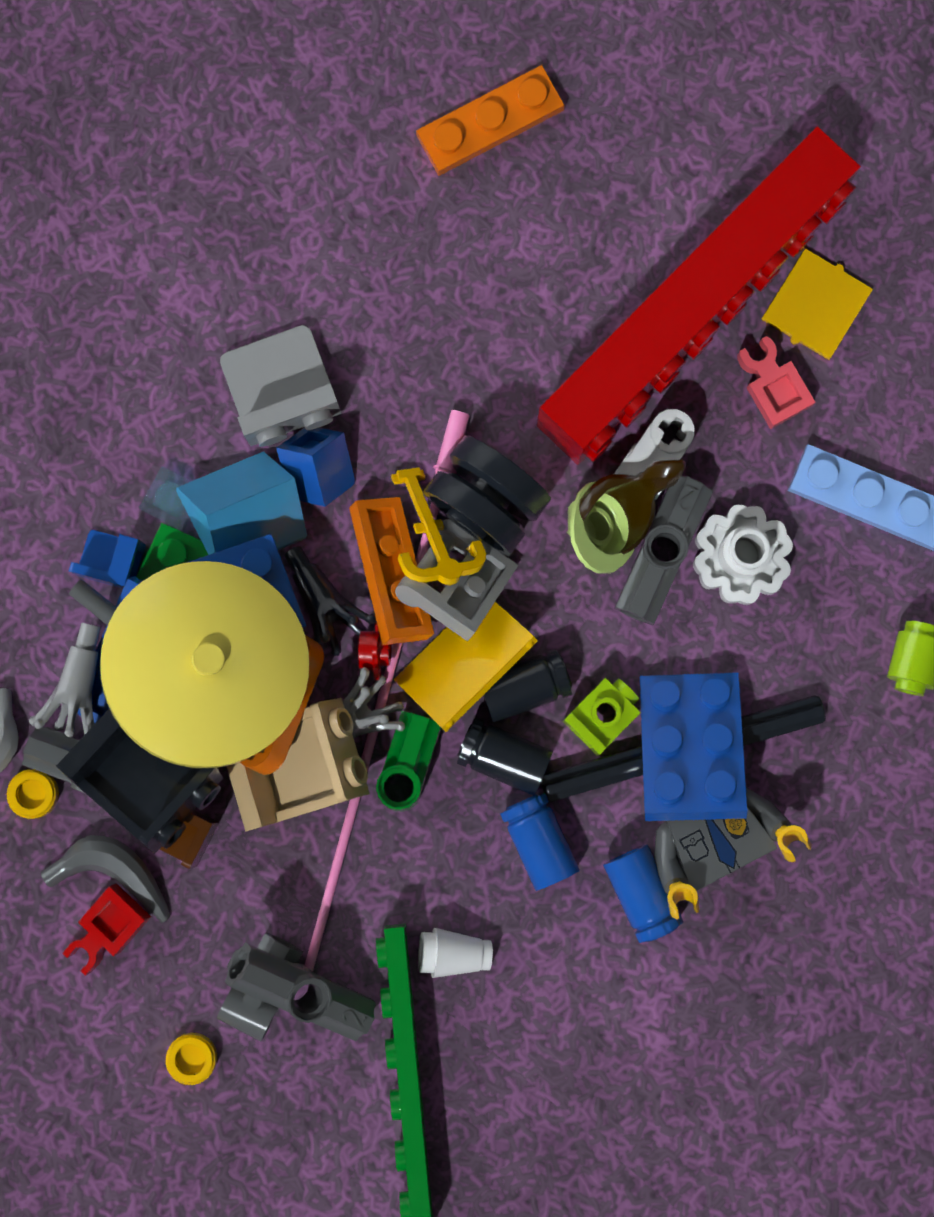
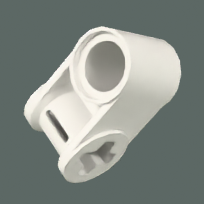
[614,409,694,500]

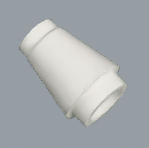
[418,928,493,978]

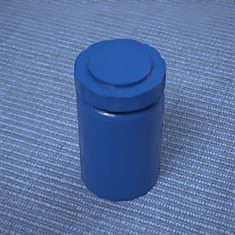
[500,793,580,891]
[603,844,684,943]

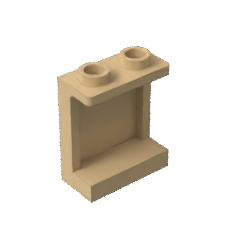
[227,698,370,831]

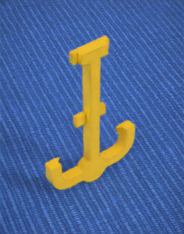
[391,467,486,585]

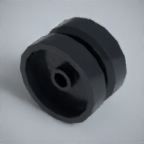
[423,435,551,556]

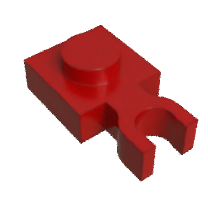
[62,883,151,976]

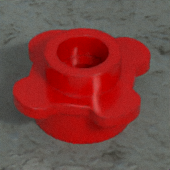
[358,621,392,680]

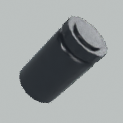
[483,649,572,723]
[457,718,553,796]

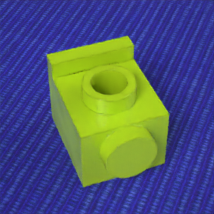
[562,678,641,755]

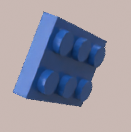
[640,673,747,821]

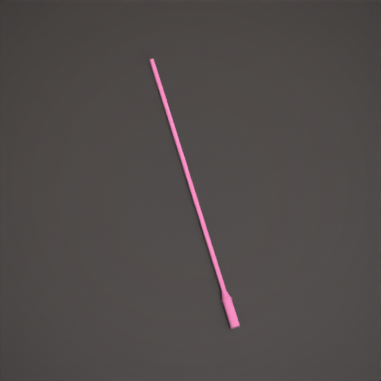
[305,410,470,971]

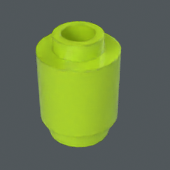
[887,621,934,696]

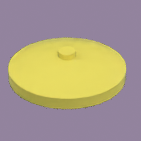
[100,561,309,768]

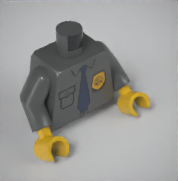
[654,787,812,919]

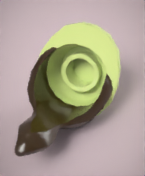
[567,460,686,573]

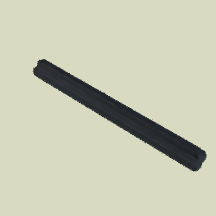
[541,695,826,802]

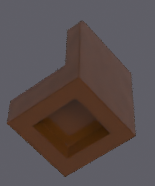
[159,810,219,869]

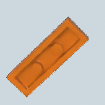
[416,65,564,176]
[349,497,434,645]

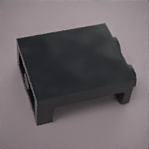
[56,708,223,854]

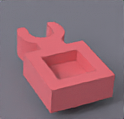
[737,336,816,429]

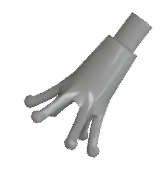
[29,622,101,737]
[343,667,405,739]

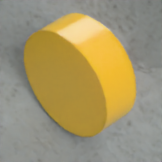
[7,769,59,819]
[165,1033,217,1085]

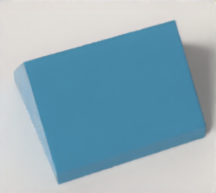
[176,451,307,555]

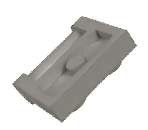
[395,519,518,641]

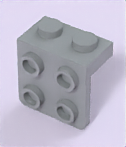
[220,325,341,447]

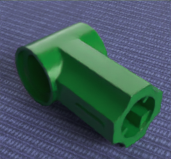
[376,711,441,812]

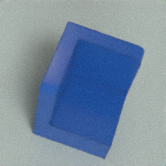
[276,428,355,507]
[68,530,146,588]

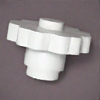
[693,504,793,605]

